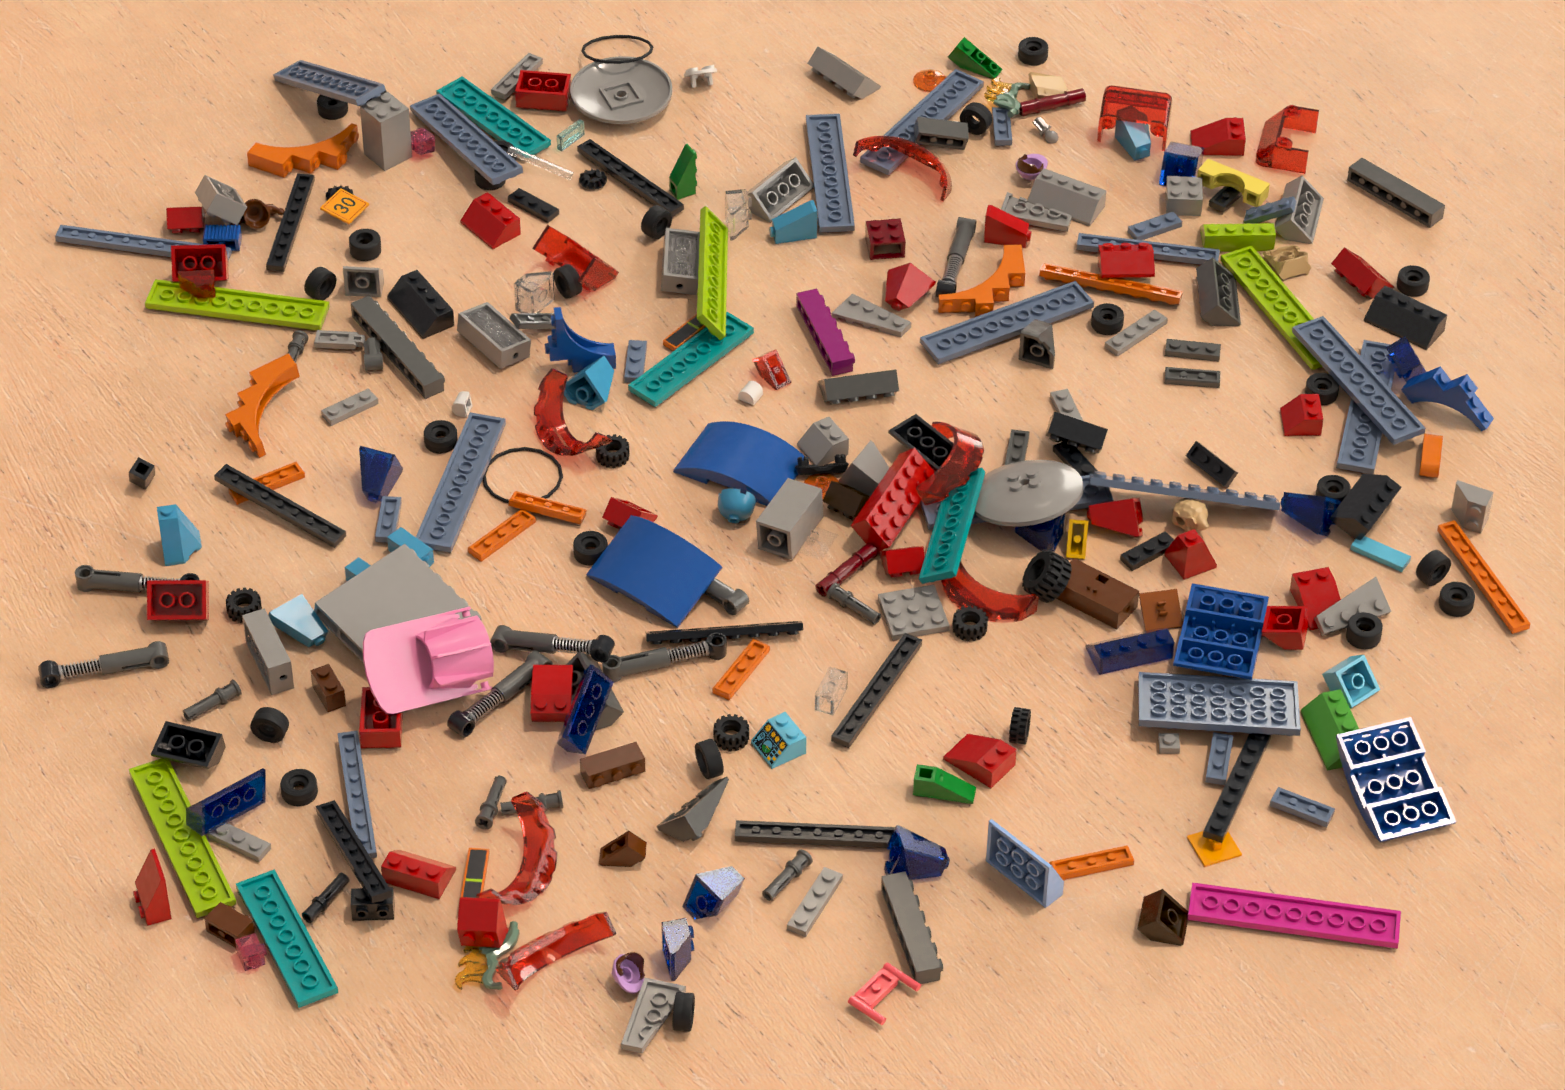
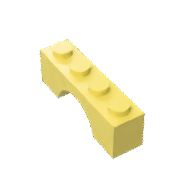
[1197,159,1270,207]

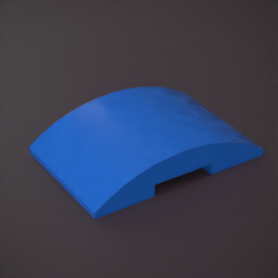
[673,421,804,506]
[586,515,722,628]
[1173,583,1269,680]
[1336,717,1456,842]

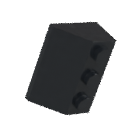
[1046,412,1108,454]
[151,721,226,769]

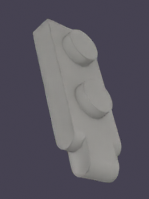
[314,330,366,350]

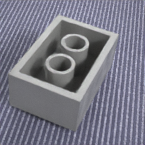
[195,175,247,225]

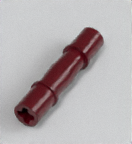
[1019,88,1086,116]
[815,543,878,597]

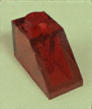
[178,270,216,298]
[752,349,791,390]

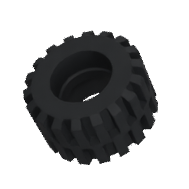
[1022,549,1072,603]

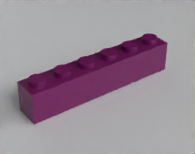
[796,288,855,376]

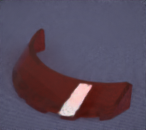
[853,136,952,202]
[534,368,613,456]
[916,422,984,506]
[941,561,1038,622]
[476,791,557,905]
[495,912,616,991]

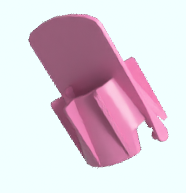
[363,607,494,714]

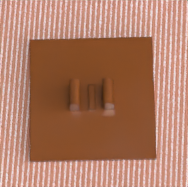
[1139,589,1183,631]

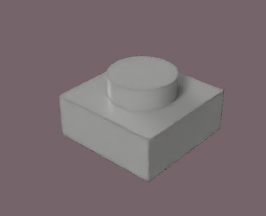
[1158,733,1180,754]

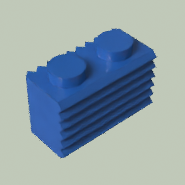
[203,224,242,251]

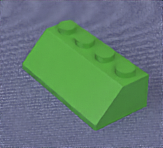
[1301,689,1359,771]

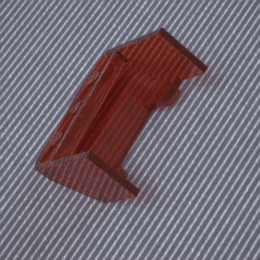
[1097,85,1172,151]
[1255,105,1319,174]
[532,225,619,292]

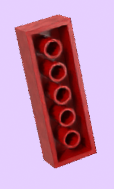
[851,448,937,552]

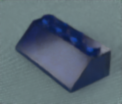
[1085,628,1175,675]
[557,665,614,755]
[186,768,266,836]

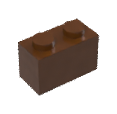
[310,664,346,712]
[204,902,255,950]

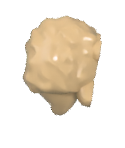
[1172,498,1209,532]

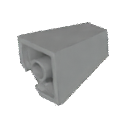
[838,440,889,496]

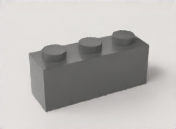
[913,117,969,150]

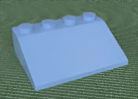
[986,819,1064,908]

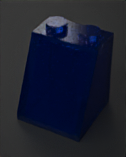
[1159,142,1205,186]

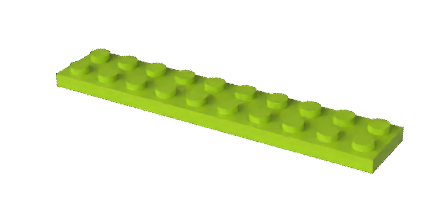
[697,206,728,340]
[1220,245,1323,370]
[145,279,330,330]
[129,758,237,918]

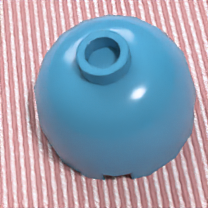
[718,488,756,523]

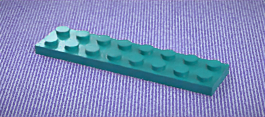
[436,76,551,160]
[628,312,754,407]
[919,467,985,584]
[236,869,338,1008]

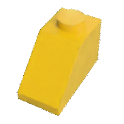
[1066,519,1089,559]

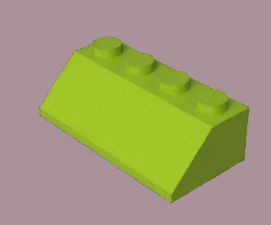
[1200,223,1276,252]

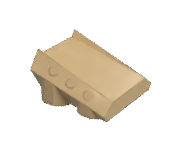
[1028,72,1068,99]
[1263,244,1311,281]

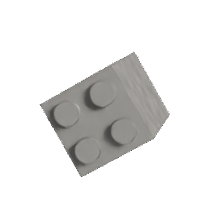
[360,92,412,171]
[756,478,824,560]

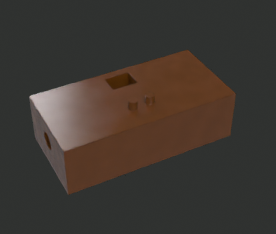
[1056,558,1139,630]

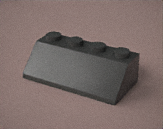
[1196,257,1241,326]
[818,369,899,405]
[566,651,624,734]

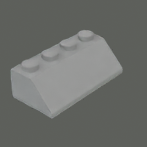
[807,46,881,99]
[740,157,814,222]
[1027,168,1106,226]
[1275,175,1324,244]

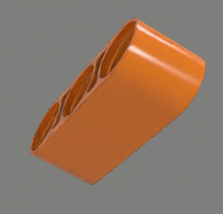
[1419,433,1443,478]

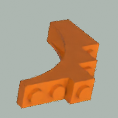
[247,123,359,178]
[938,245,1026,317]
[225,353,300,458]

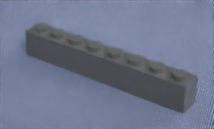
[351,295,445,399]

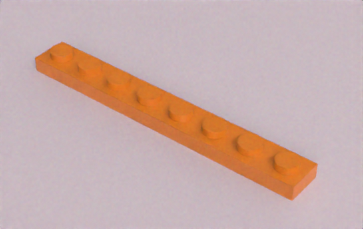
[1039,263,1183,305]
[1437,520,1531,634]

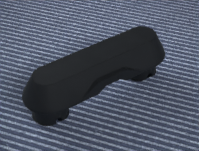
[795,454,849,475]

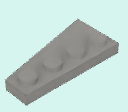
[1001,192,1072,232]
[831,294,911,337]
[1314,577,1391,636]
[621,978,686,1053]

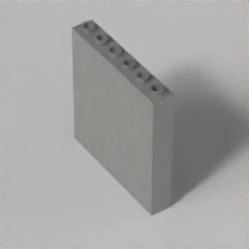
[314,544,482,662]

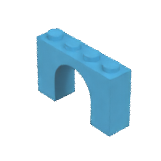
[345,527,434,581]

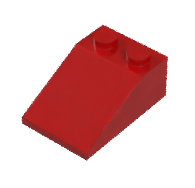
[1190,117,1246,156]
[1290,567,1341,631]
[530,665,573,722]
[943,734,1017,788]
[133,848,172,926]

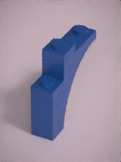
[545,307,616,373]
[1401,366,1494,431]

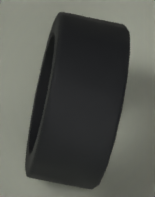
[695,739,724,779]

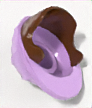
[1016,154,1048,180]
[611,952,645,994]

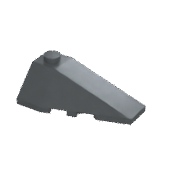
[657,777,729,842]

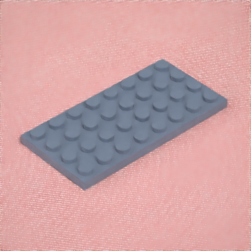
[1138,672,1301,736]

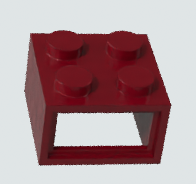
[865,218,906,260]

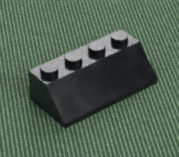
[387,270,454,339]
[1364,286,1447,350]
[888,414,967,477]
[1329,474,1402,541]

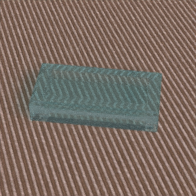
[557,119,585,151]

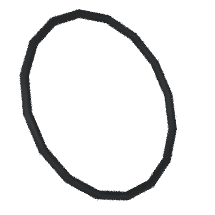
[581,35,654,64]
[483,447,563,503]

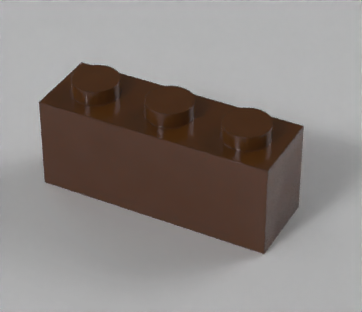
[580,742,646,789]

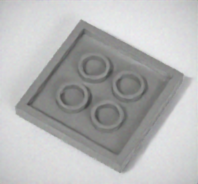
[878,584,950,641]

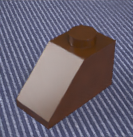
[599,831,647,867]

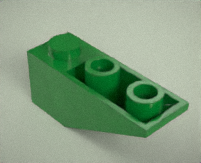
[948,37,1003,80]
[669,143,697,200]
[913,764,976,804]

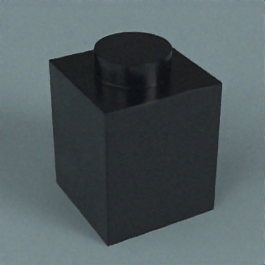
[129,457,155,490]

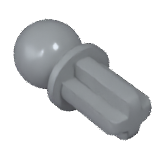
[1033,117,1059,143]

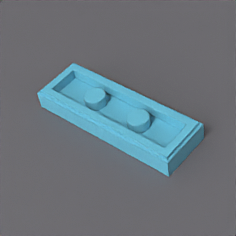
[1350,536,1411,572]

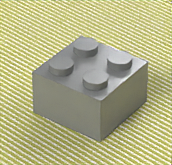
[1165,176,1203,216]

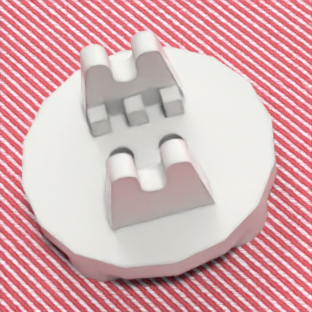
[684,65,717,88]

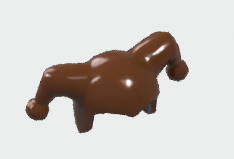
[229,199,284,229]

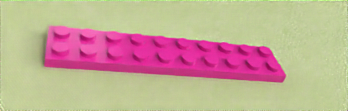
[1188,882,1401,949]

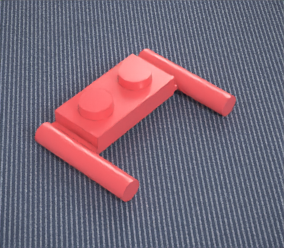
[848,962,921,1025]

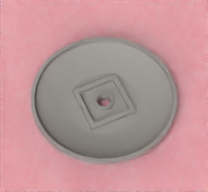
[570,56,672,124]
[974,460,1084,526]

